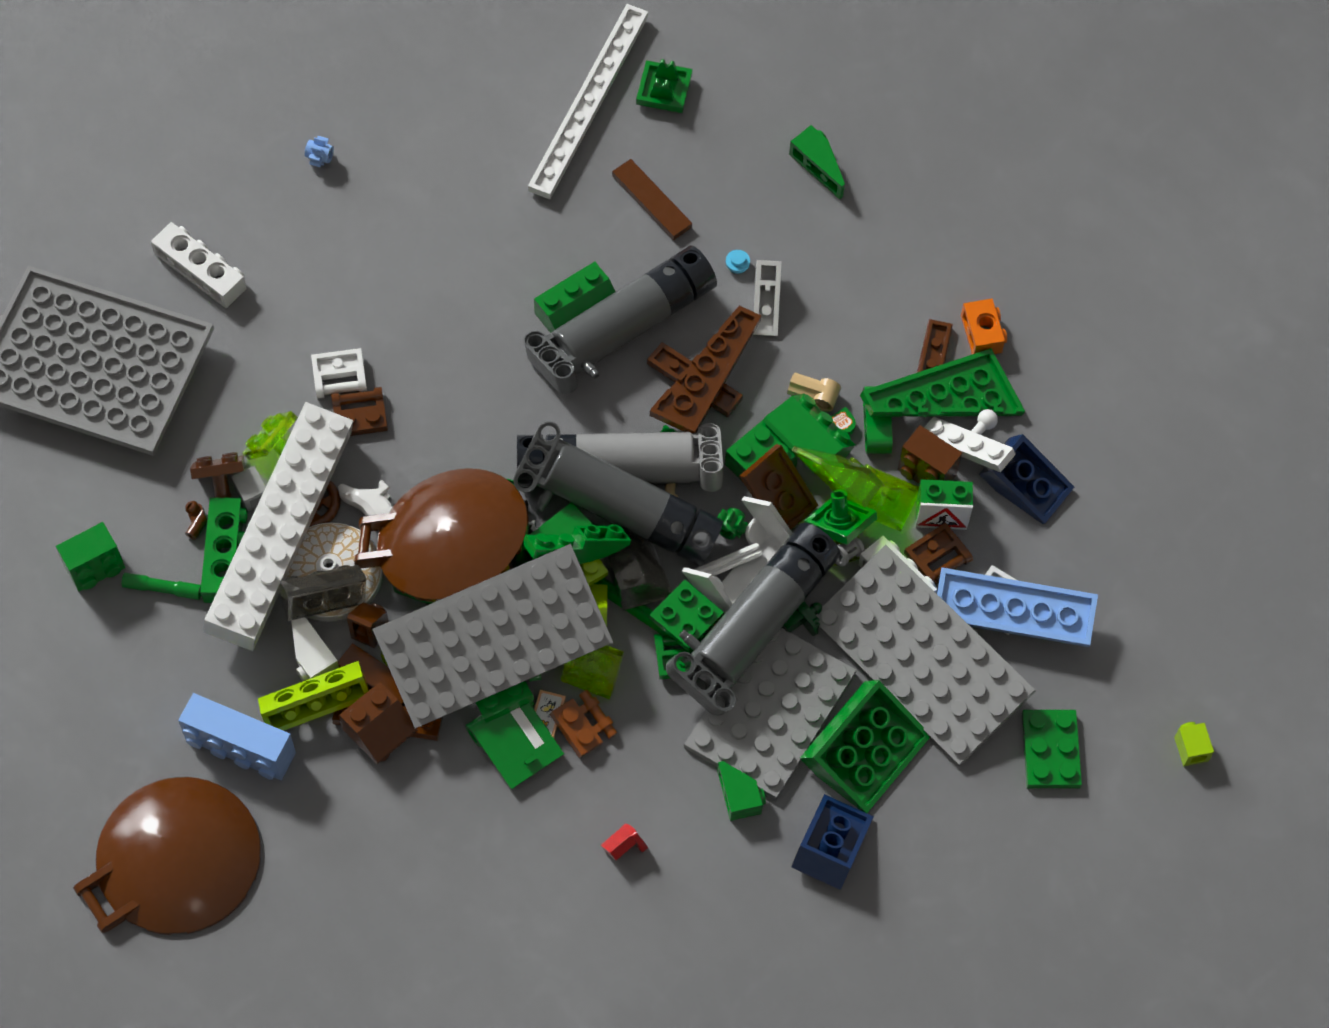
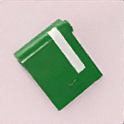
[465,701,564,790]

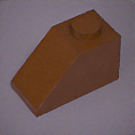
[347,602,389,648]

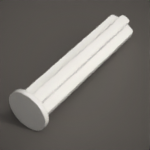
[693,543,762,576]

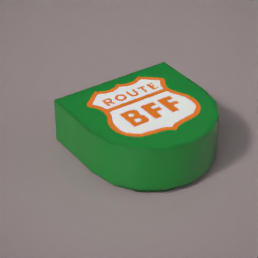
[831,407,856,436]

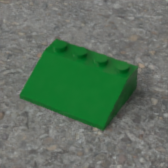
[800,680,930,813]

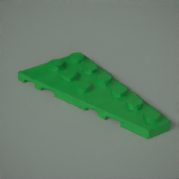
[860,348,1026,417]

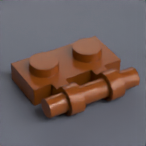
[550,689,617,758]

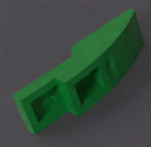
[523,524,631,564]

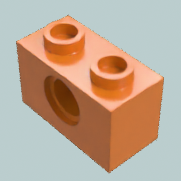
[961,298,1007,354]

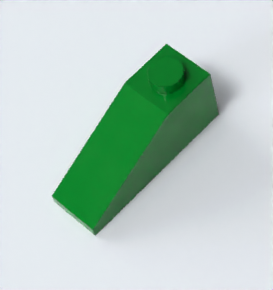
[789,125,845,199]

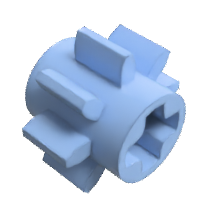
[304,136,334,168]

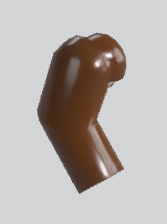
[185,501,207,540]

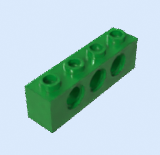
[200,497,248,603]

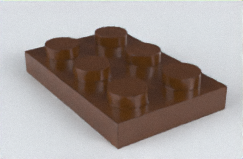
[740,444,819,530]

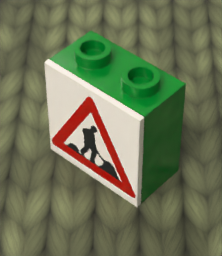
[915,479,973,530]

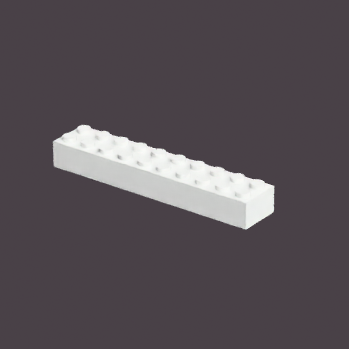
[203,402,353,651]

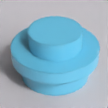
[726,250,750,274]

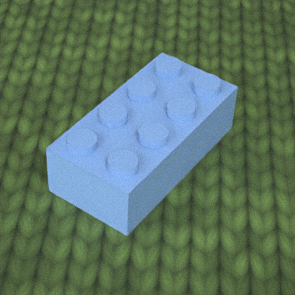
[178,693,296,781]

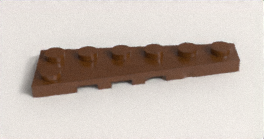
[649,305,762,434]

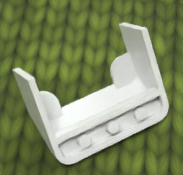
[682,496,792,614]

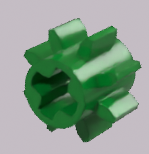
[717,507,748,540]

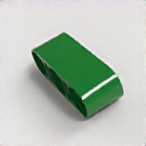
[863,386,893,454]

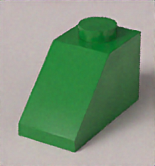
[717,761,766,821]

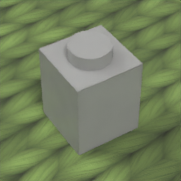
[231,466,266,512]

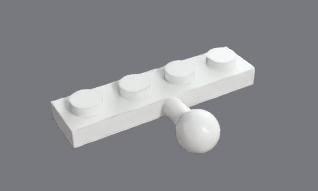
[924,409,1015,472]

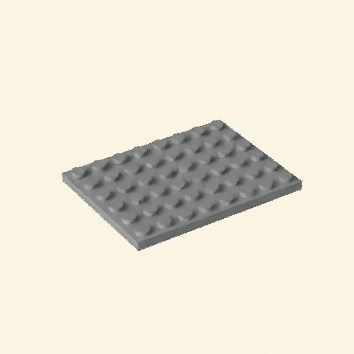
[0,266,214,456]

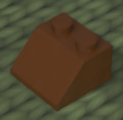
[339,682,418,764]

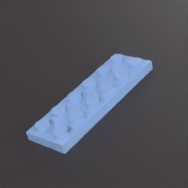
[937,568,1098,647]

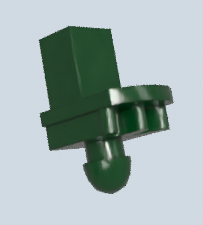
[782,601,823,636]

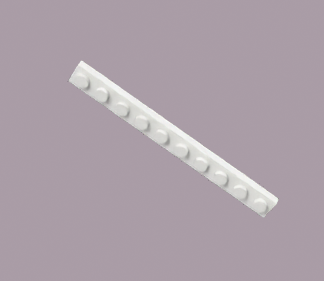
[528,4,648,199]

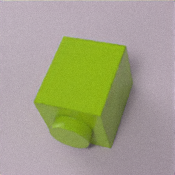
[1174,722,1214,767]

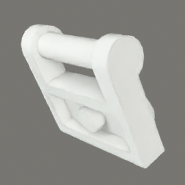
[311,348,367,399]

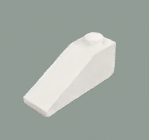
[753,260,782,336]
[289,601,339,681]

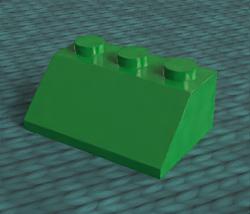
[534,261,616,333]
[762,394,856,473]

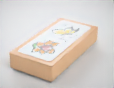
[534,690,566,738]

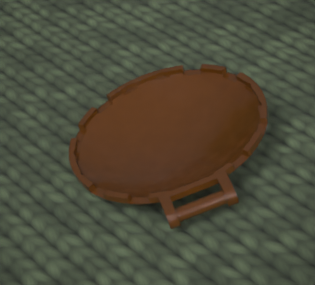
[354,468,529,602]
[73,777,261,935]

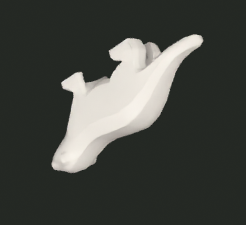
[338,480,393,531]

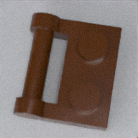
[331,387,388,436]
[904,522,973,585]

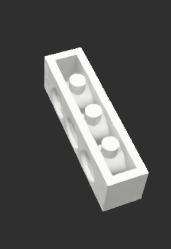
[151,222,246,308]

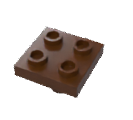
[190,452,245,498]

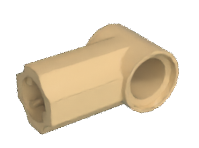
[787,373,841,412]

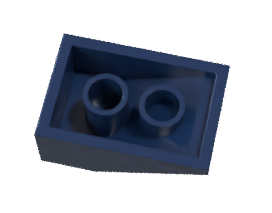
[979,434,1075,524]
[791,794,874,890]

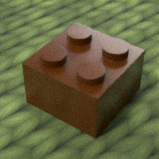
[897,425,962,484]

